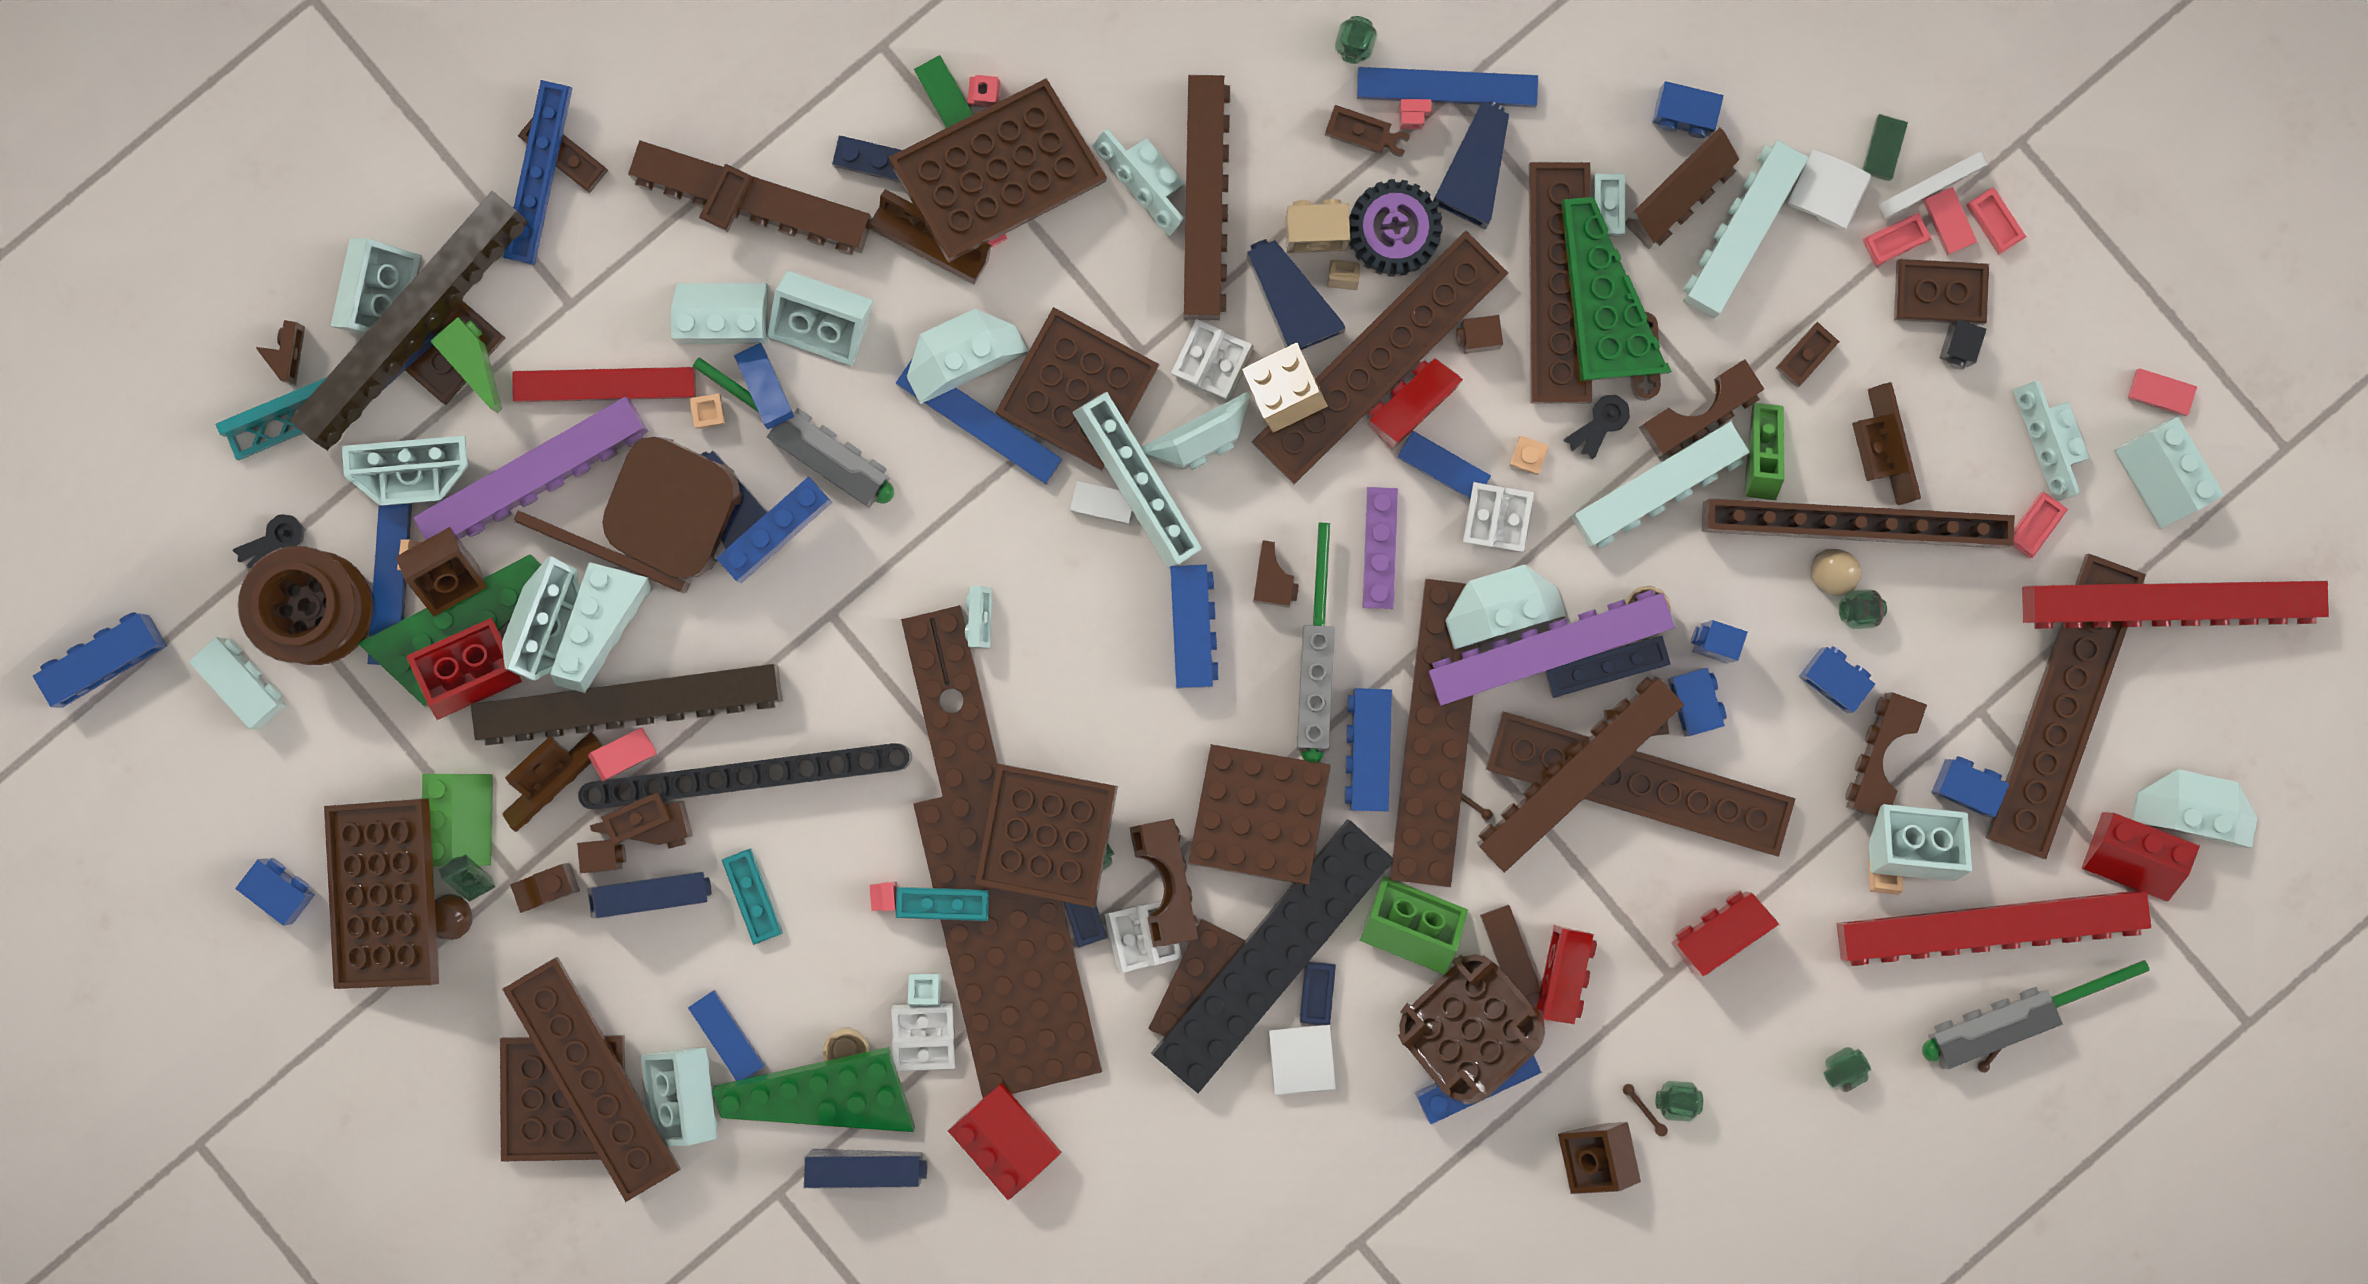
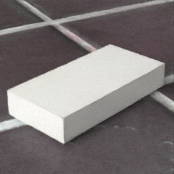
[1070,481,1132,524]

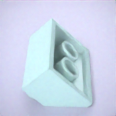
[330,238,421,335]
[767,270,873,366]
[671,283,768,344]
[2114,417,2224,529]
[1869,804,1972,881]
[640,1047,717,1146]

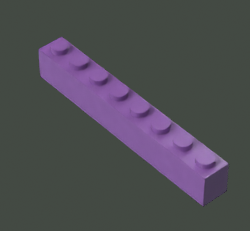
[413,397,649,540]
[1428,590,1675,706]

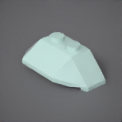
[907,309,1029,404]
[1141,391,1250,470]
[342,436,468,506]
[502,556,580,681]
[1445,565,1566,649]
[2132,769,2258,848]

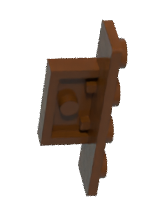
[1852,382,1921,505]
[503,732,603,832]

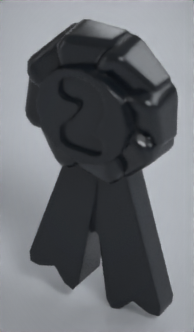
[1563,395,1630,460]
[233,514,304,568]

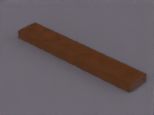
[514,510,691,594]

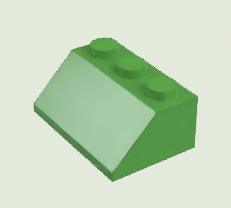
[422,774,493,866]
[1359,876,1468,975]

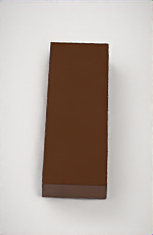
[518,117,608,194]
[1480,904,1541,996]

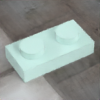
[1593,174,1625,236]
[965,586,992,648]

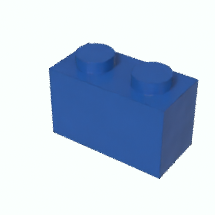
[1652,81,1724,139]
[1691,620,1748,663]
[1799,646,1875,713]
[1668,668,1727,737]
[1931,756,2009,817]
[235,858,315,926]

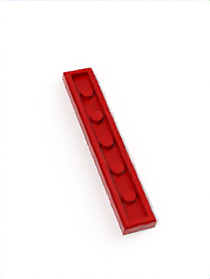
[512,367,696,402]

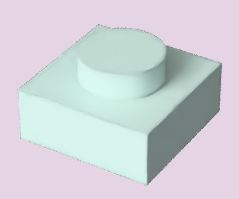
[908,974,941,1006]

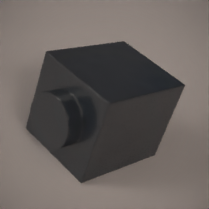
[1939,319,1987,369]

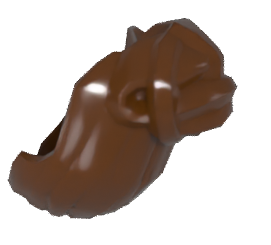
[435,894,472,940]

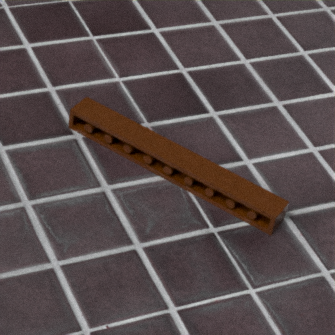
[1702,499,2015,549]

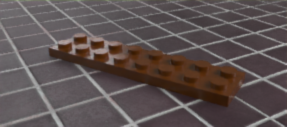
[1529,162,1592,404]
[502,957,681,1202]

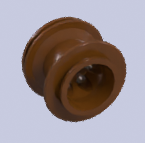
[238,546,373,665]

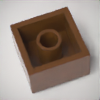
[396,527,487,617]

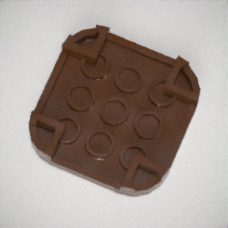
[602,437,743,579]
[1398,954,1545,1104]

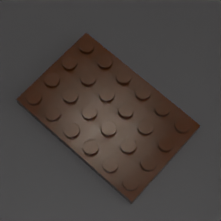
[888,78,1107,263]
[324,798,439,989]

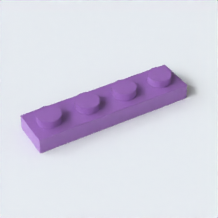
[1362,487,1398,610]

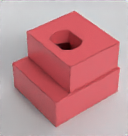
[967,75,1000,108]
[1399,99,1431,129]
[869,881,897,911]

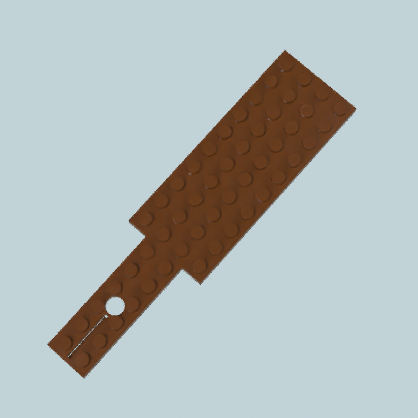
[901,605,1102,1099]

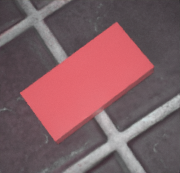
[1923,187,1977,255]
[1966,187,2026,255]
[1862,212,1931,267]
[2128,368,2197,416]
[2013,492,2068,558]
[588,727,657,781]

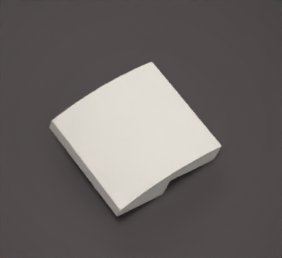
[1788,149,1872,230]
[1171,319,1254,401]
[1463,482,1535,552]
[1104,900,1182,974]
[891,1002,955,1071]
[1269,1025,1336,1096]

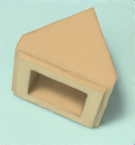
[1327,260,1360,290]

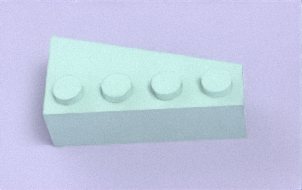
[550,562,652,693]

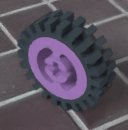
[1349,179,1443,277]

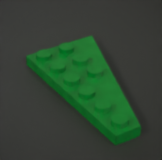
[1561,197,1672,381]
[358,554,542,707]
[712,1047,915,1132]

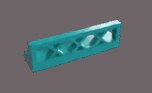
[215,377,327,460]

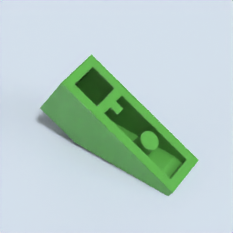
[431,317,502,413]
[1746,403,1784,500]

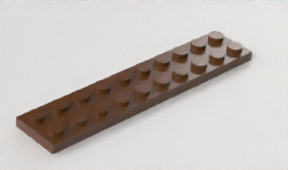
[1252,231,1508,485]
[1986,554,2146,860]
[1390,579,1479,887]
[1485,711,1796,857]

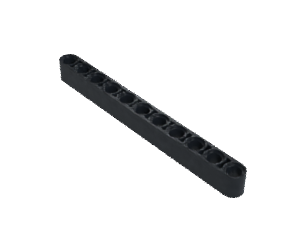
[578,743,912,809]

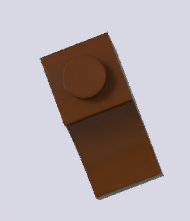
[1253,540,1299,608]
[510,863,580,913]

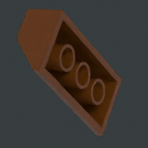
[1625,127,1740,249]

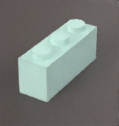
[188,637,286,730]

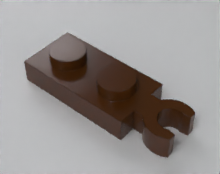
[1325,105,1410,157]

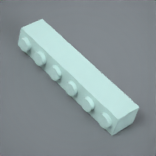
[1683,140,1809,318]
[1072,392,1202,567]
[1571,421,1750,548]

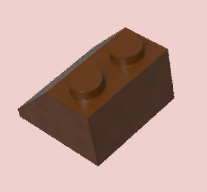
[1558,1122,1641,1194]

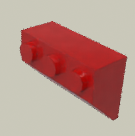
[1367,358,1463,450]
[406,618,522,720]
[2081,812,2200,902]
[1671,890,1779,977]
[1536,925,1597,1024]
[948,1082,1062,1200]

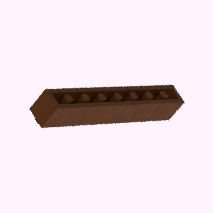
[1184,75,1230,320]
[628,140,872,255]
[1477,676,1685,873]

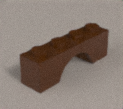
[1638,359,1765,458]
[1845,692,1927,818]
[1129,818,1198,947]

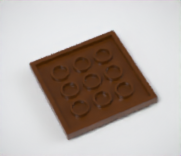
[995,307,1160,471]
[1188,744,1331,886]
[975,764,1118,907]
[500,1035,625,1162]

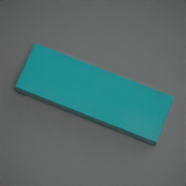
[721,848,783,945]
[896,887,989,921]

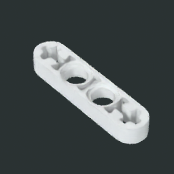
[1878,151,1989,219]

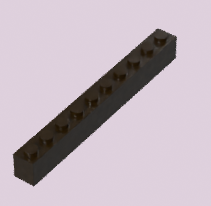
[290,191,529,451]
[470,664,783,746]

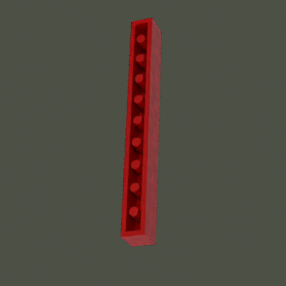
[2022,581,2329,629]
[1836,891,2152,966]

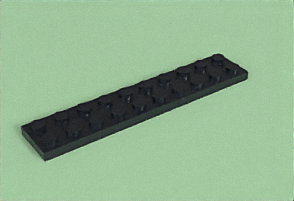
[1151,819,1394,1094]

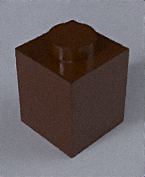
[1456,315,1503,354]
[577,840,626,873]

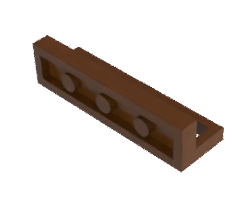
[868,189,992,285]

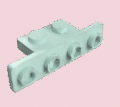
[1093,129,1185,236]
[2013,380,2089,501]

